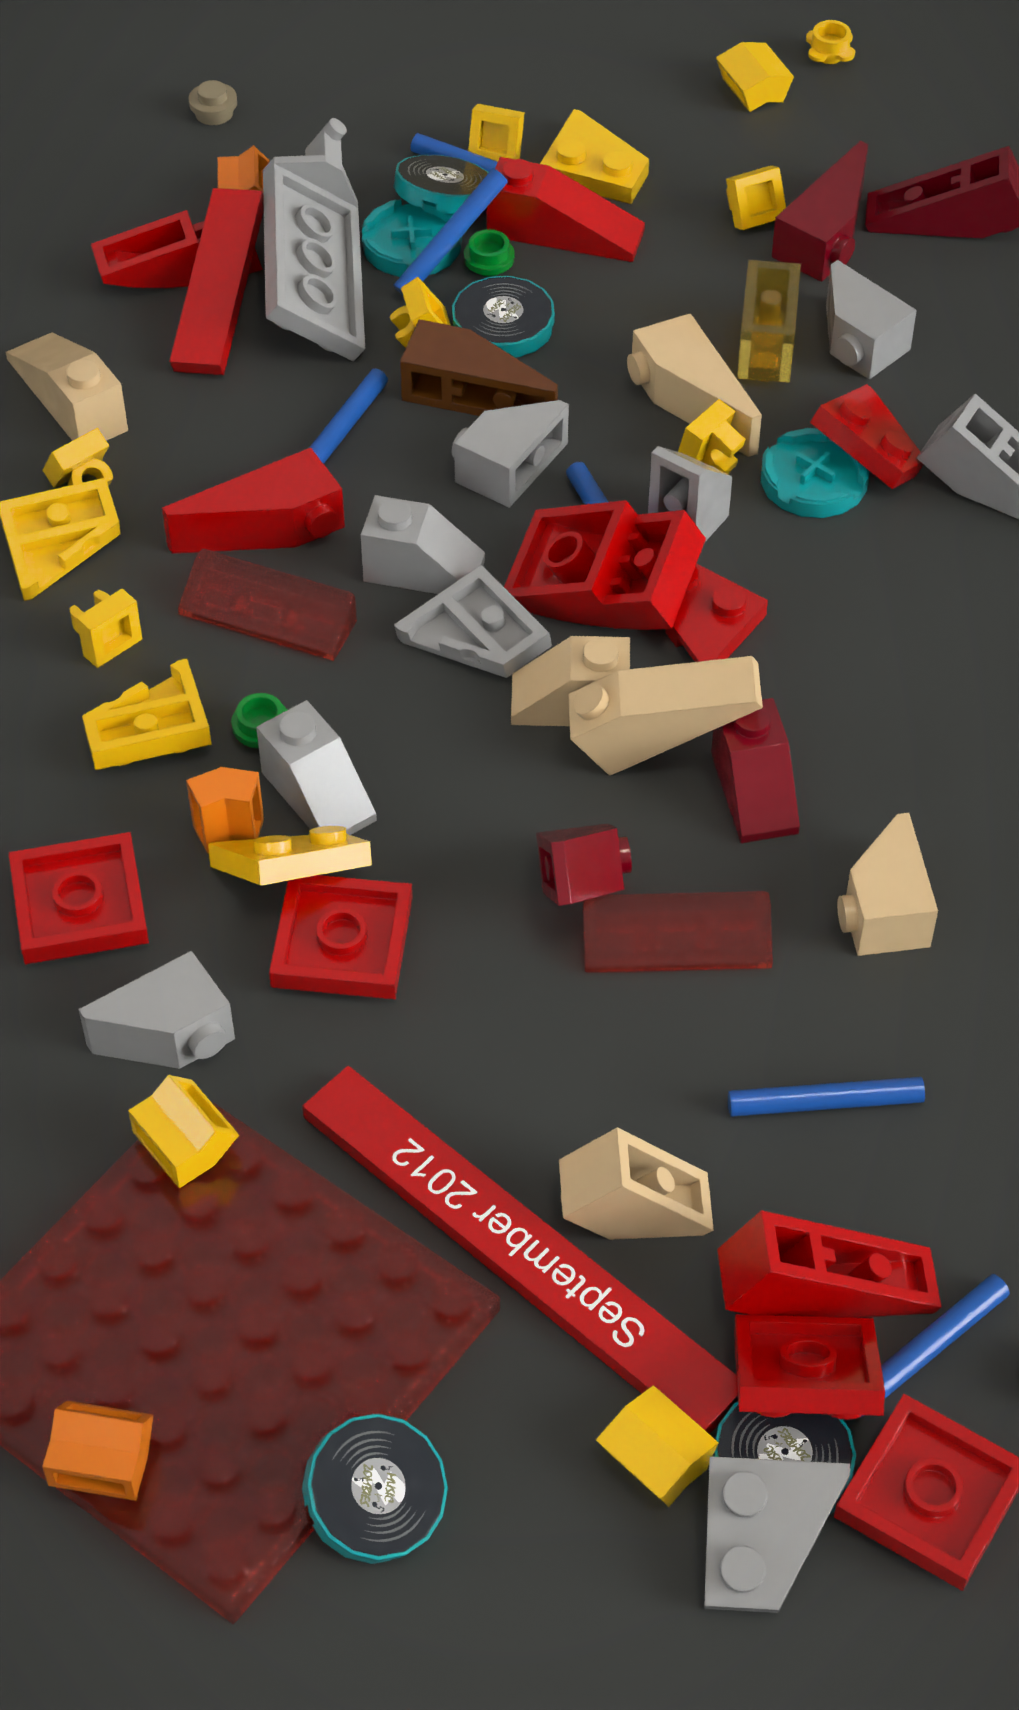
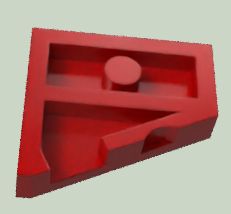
[810,384,924,489]
[665,564,768,662]

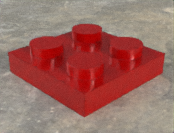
[8,832,149,965]
[269,875,413,999]
[734,1314,885,1420]
[834,1394,1019,1591]

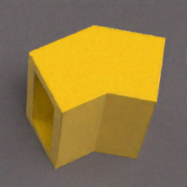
[716,42,794,112]
[128,1075,239,1188]
[596,1385,719,1507]

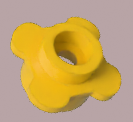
[806,20,855,64]

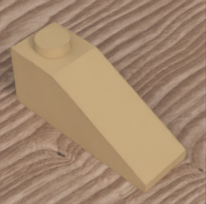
[627,313,762,457]
[6,332,128,441]
[568,656,763,776]

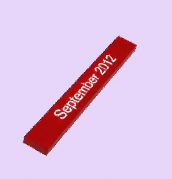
[302,1065,738,1434]

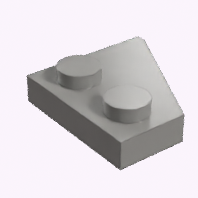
[394,565,552,678]
[704,1457,850,1613]

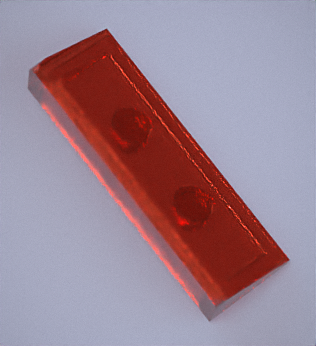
[178,549,357,661]
[582,891,773,973]

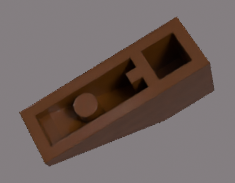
[400,319,558,416]

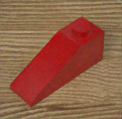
[487,157,645,262]
[162,447,345,554]
[717,1210,942,1318]

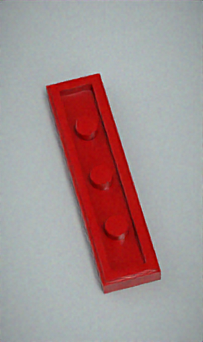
[169,188,264,375]

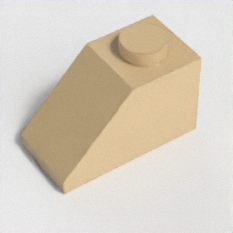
[511,636,630,726]
[837,813,938,956]
[559,1127,714,1240]

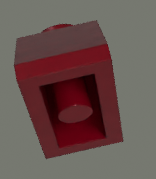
[711,698,800,844]
[536,823,632,906]

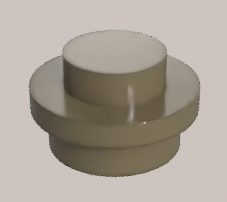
[189,80,237,125]

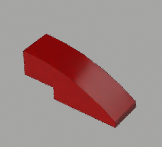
[91,210,263,288]

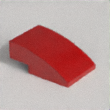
[504,500,706,630]

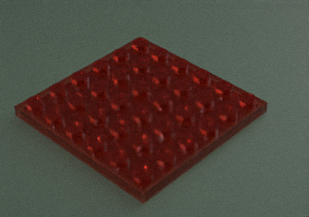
[0,1101,500,1625]

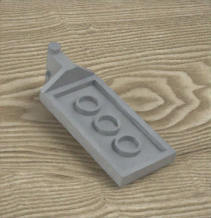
[263,118,365,361]

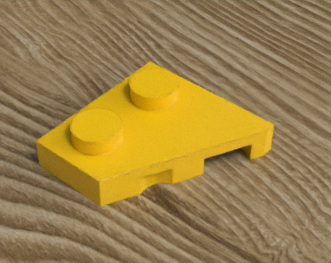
[540,109,649,204]
[0,477,121,601]
[82,659,212,770]
[208,826,372,885]

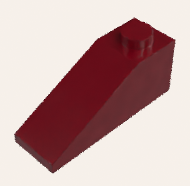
[772,140,869,282]
[865,146,1019,238]

